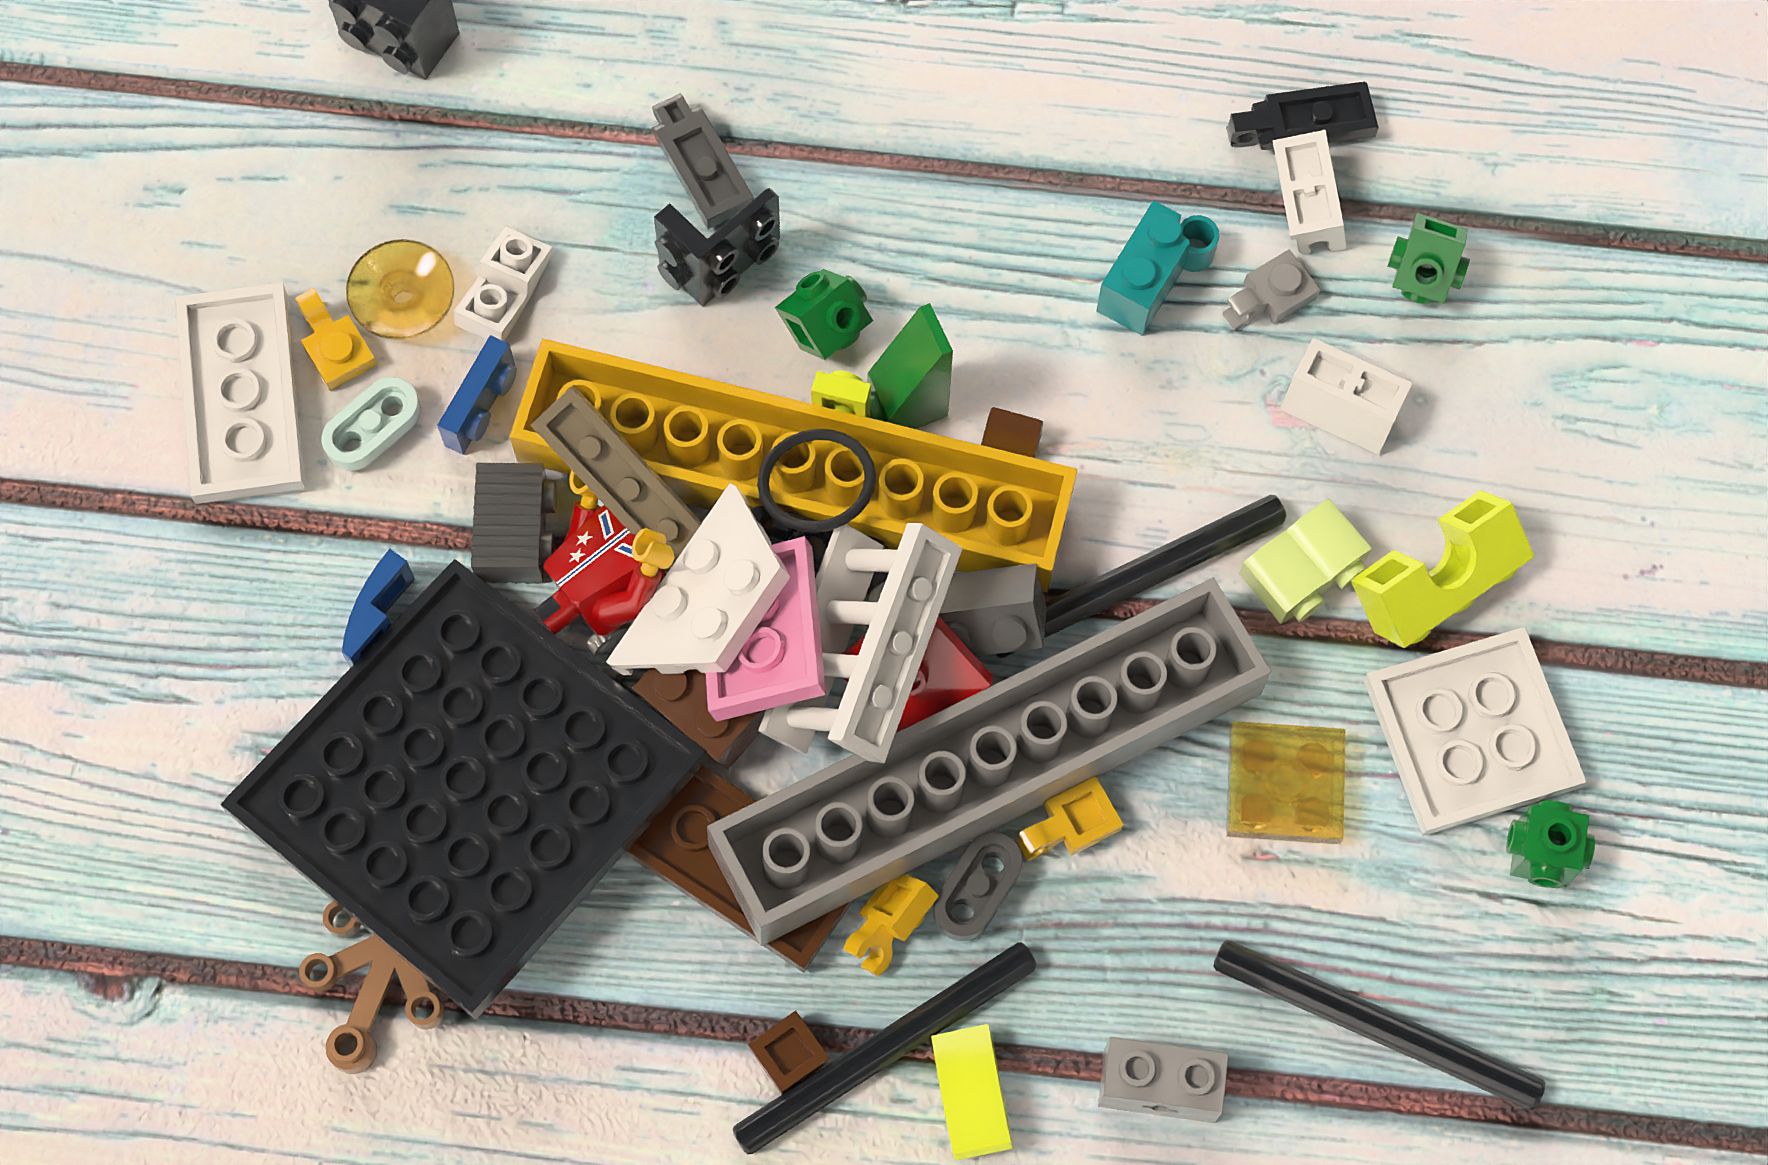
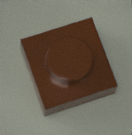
[748,1010,830,1095]

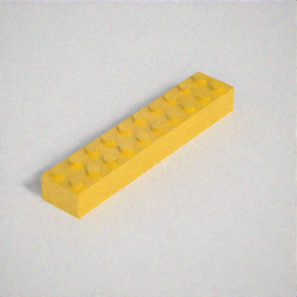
[510,338,1078,593]

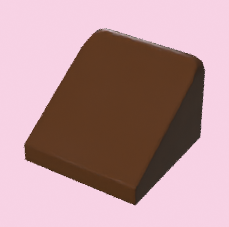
[981,407,1043,458]

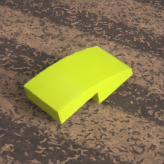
[931,1024,1013,1161]

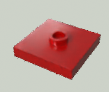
[841,616,994,734]

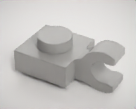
[1222,249,1321,330]

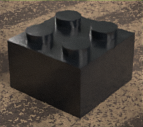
[328,0,460,80]

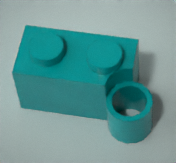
[1096,200,1220,336]

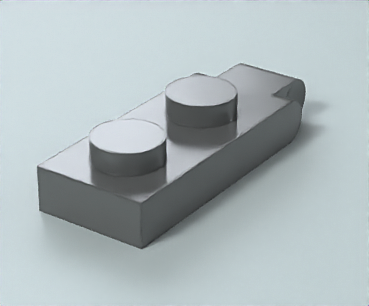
[652,93,754,229]

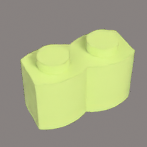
[1239,498,1372,624]

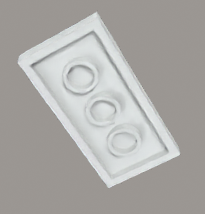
[175,282,305,504]

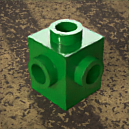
[1387,213,1470,304]
[775,269,874,360]
[1506,800,1595,888]

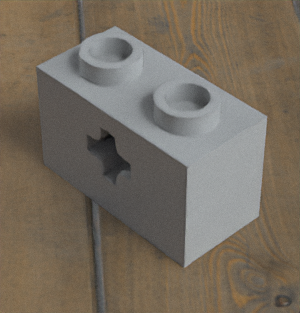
[1098,1037,1228,1123]

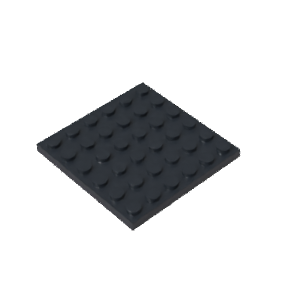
[220,559,708,1020]

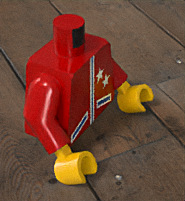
[533,470,675,636]

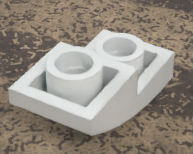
[453,227,552,341]

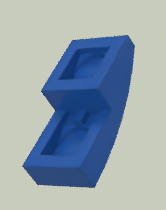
[342,548,415,668]

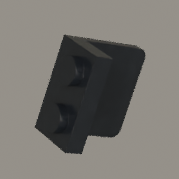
[654,188,780,307]

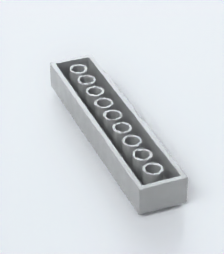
[707,577,1272,946]

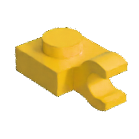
[295,288,377,391]
[1016,776,1124,862]
[843,874,939,976]

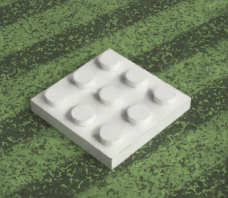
[1364,627,1587,836]

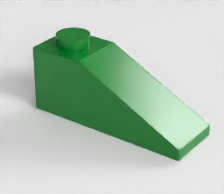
[867,303,953,429]

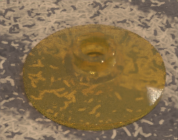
[346,239,455,340]

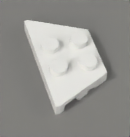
[606,483,790,675]

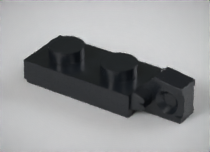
[1226,81,1379,150]

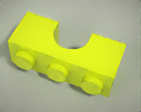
[1351,490,1535,648]

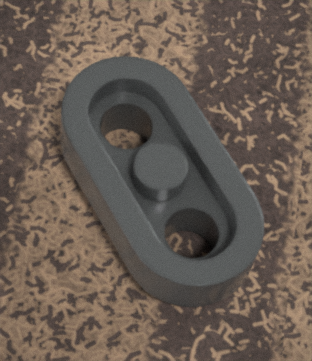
[933,832,1022,941]

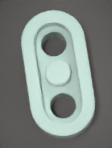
[321,377,421,471]

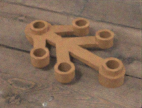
[299,902,444,1074]

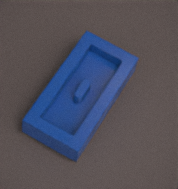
[437,335,517,455]

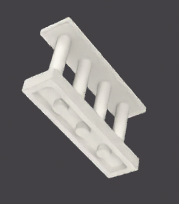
[758,523,963,763]

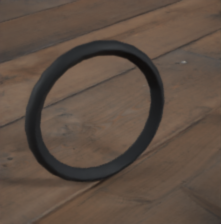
[757,429,876,533]

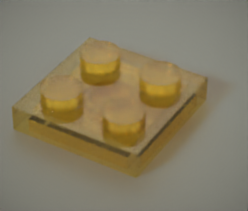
[1226,721,1346,844]

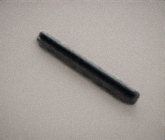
[995,494,1287,658]
[1213,940,1546,1110]
[732,942,1037,1155]

